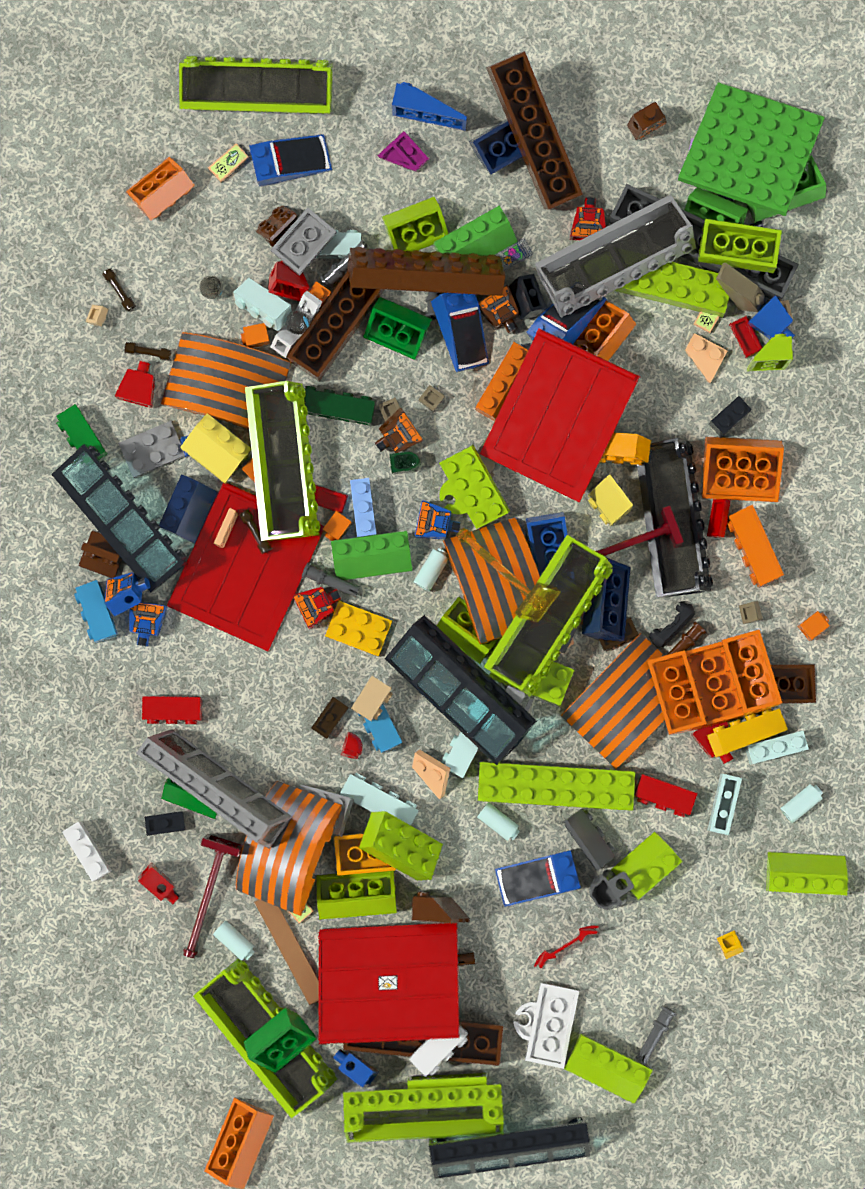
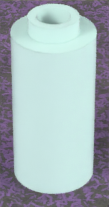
[413,548,449,592]
[780,784,823,823]
[477,802,520,841]
[213,920,255,961]

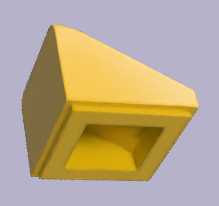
[717,931,744,959]

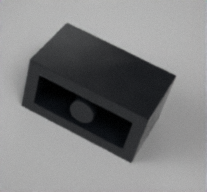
[509,274,547,320]
[709,396,752,437]

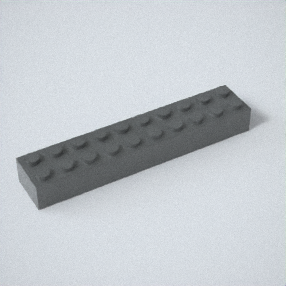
[609,183,799,301]

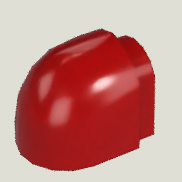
[341,732,363,759]

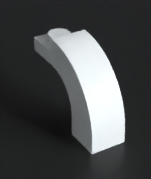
[270,291,322,358]

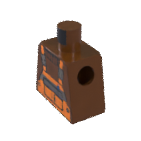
[627,102,667,141]
[478,285,519,334]
[375,407,423,453]

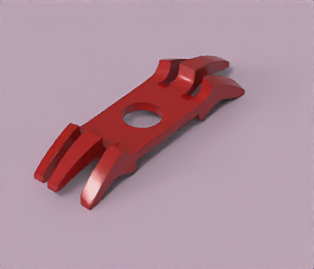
[534,926,599,969]

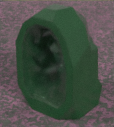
[389,451,421,475]

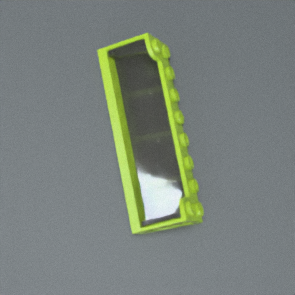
[179,56,333,113]
[245,381,320,541]
[484,535,612,697]
[193,958,338,1119]
[343,1084,504,1143]

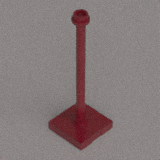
[564,506,684,572]
[183,834,243,958]

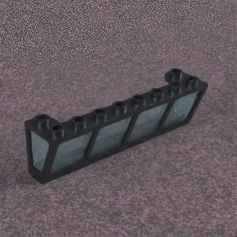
[51,444,187,593]
[385,615,537,765]
[429,1117,590,1179]

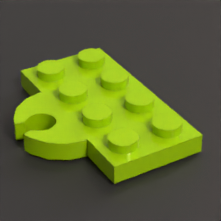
[439,445,510,529]

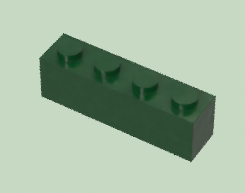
[304,386,376,426]

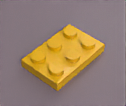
[325,601,392,657]

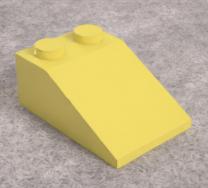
[588,475,633,526]

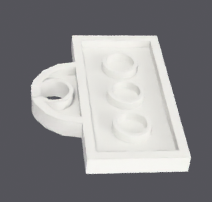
[513,983,579,1069]

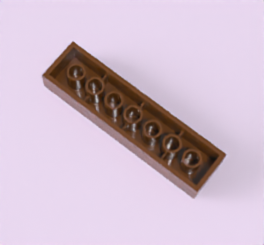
[486,51,583,210]
[347,247,505,296]
[343,1020,503,1066]

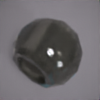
[200,275,223,299]
[285,311,309,335]

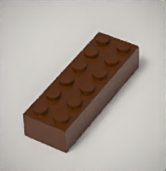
[287,271,385,382]

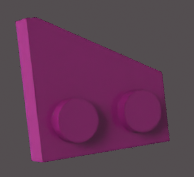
[377,131,430,172]

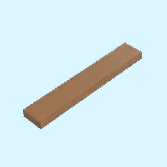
[254,899,319,1005]

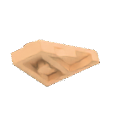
[685,333,727,383]
[412,749,450,799]

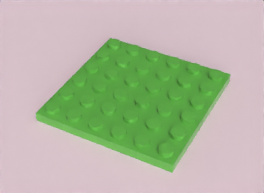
[678,82,825,216]

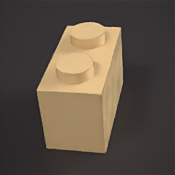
[351,676,393,721]

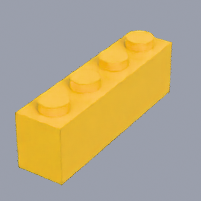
[707,708,788,757]

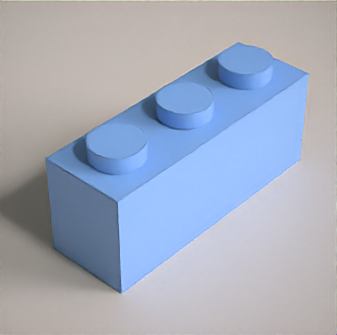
[350,478,377,537]

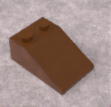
[771,665,816,704]

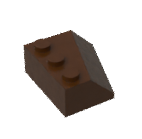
[412,891,470,923]

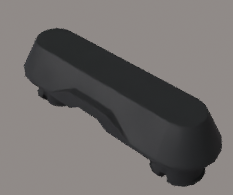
[649,601,695,647]

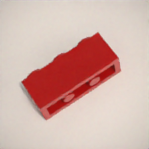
[142,696,202,725]
[634,774,697,818]

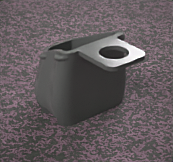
[589,870,634,910]

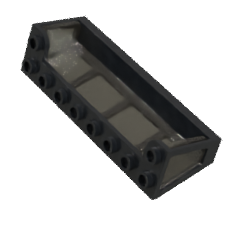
[637,438,713,598]

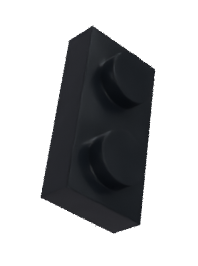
[144,811,186,836]

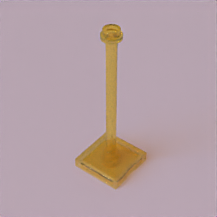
[457,528,561,622]

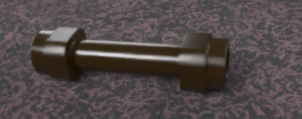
[102,268,136,312]
[124,342,171,361]
[239,509,272,554]

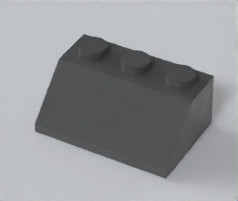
[562,809,615,870]

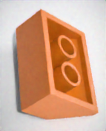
[126,157,195,221]

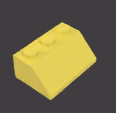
[180,413,252,483]

